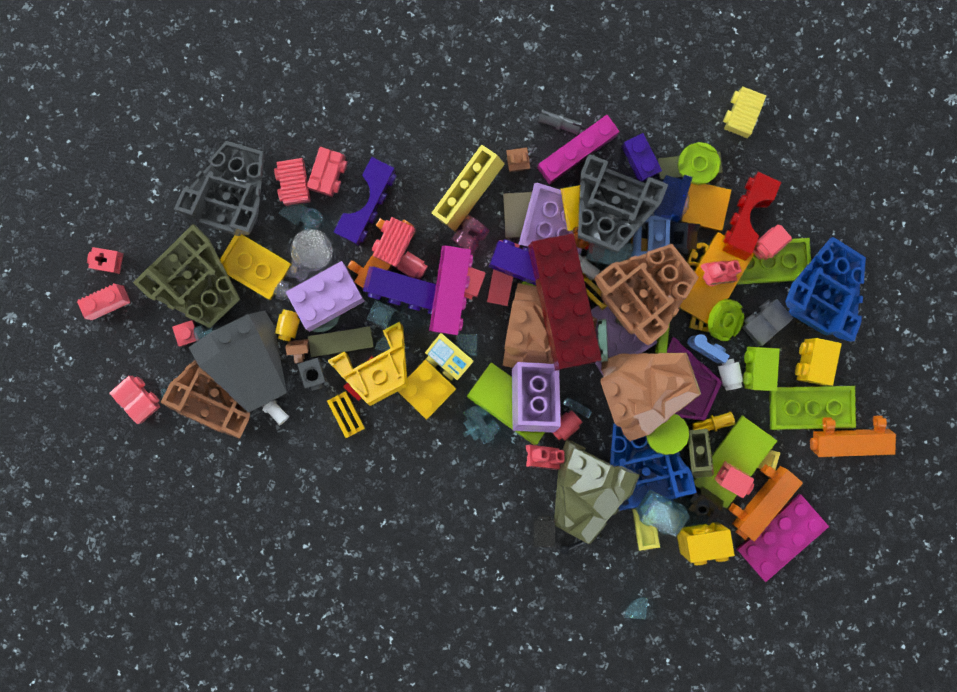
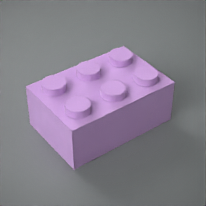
[286,261,365,332]
[512,362,561,433]

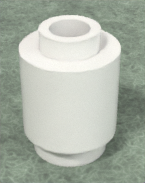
[718,359,743,391]

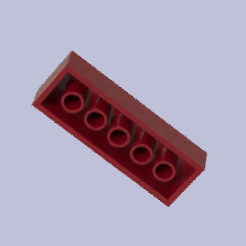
[528,233,602,371]

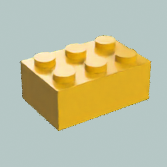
[676,522,735,565]

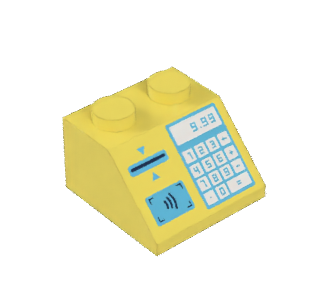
[425,333,474,381]

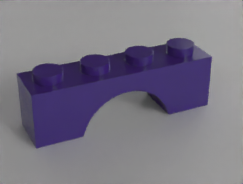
[334,157,397,245]

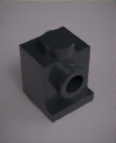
[670,223,700,253]
[688,487,724,525]

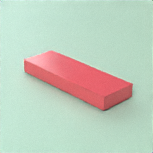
[487,240,520,306]

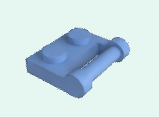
[630,216,670,258]
[687,334,730,363]

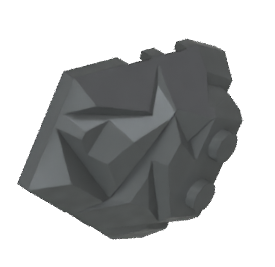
[174,141,265,236]
[578,154,668,253]

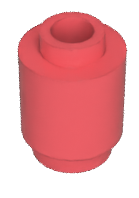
[397,251,428,280]
[553,410,583,441]

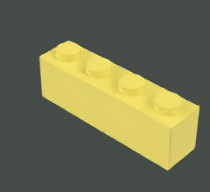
[432,145,505,231]

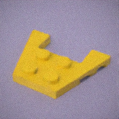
[328,322,408,406]

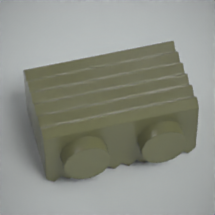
[688,429,714,478]

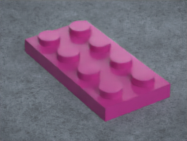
[737,494,829,582]

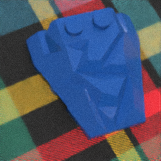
[785,237,866,342]
[610,423,697,511]

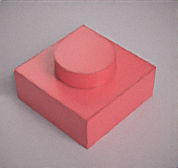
[172,320,200,347]

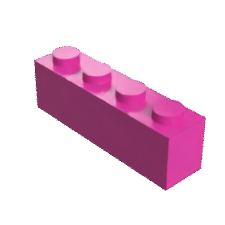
[537,115,620,185]
[429,246,473,335]

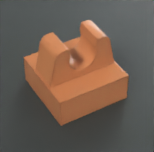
[506,148,530,172]
[286,339,310,363]

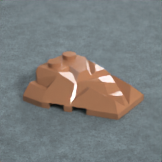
[595,244,699,346]
[503,283,597,368]
[601,353,701,441]
[161,360,250,439]

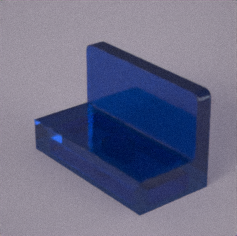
[653,175,693,222]

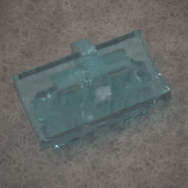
[463,406,500,444]

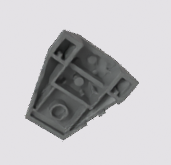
[189,310,287,413]

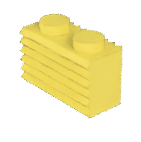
[723,87,766,138]

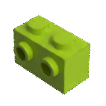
[743,347,780,391]

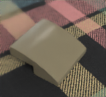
[503,192,532,239]

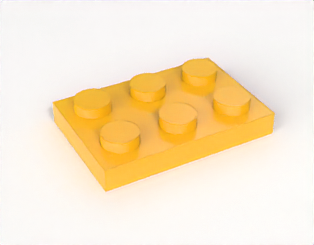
[220,234,292,300]

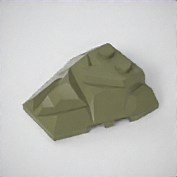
[133,223,240,328]
[554,439,640,544]

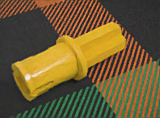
[692,412,735,432]

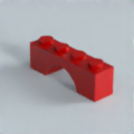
[722,172,781,261]

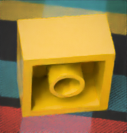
[795,338,842,386]
[398,359,457,420]

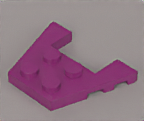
[667,337,722,420]

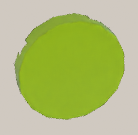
[678,142,721,185]
[708,299,744,341]
[646,414,689,455]

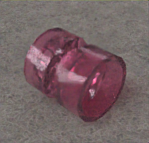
[451,215,490,255]

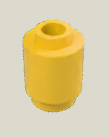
[275,309,300,342]

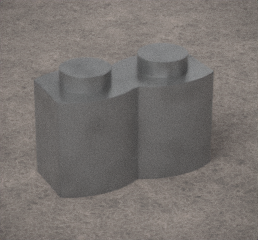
[742,299,793,346]

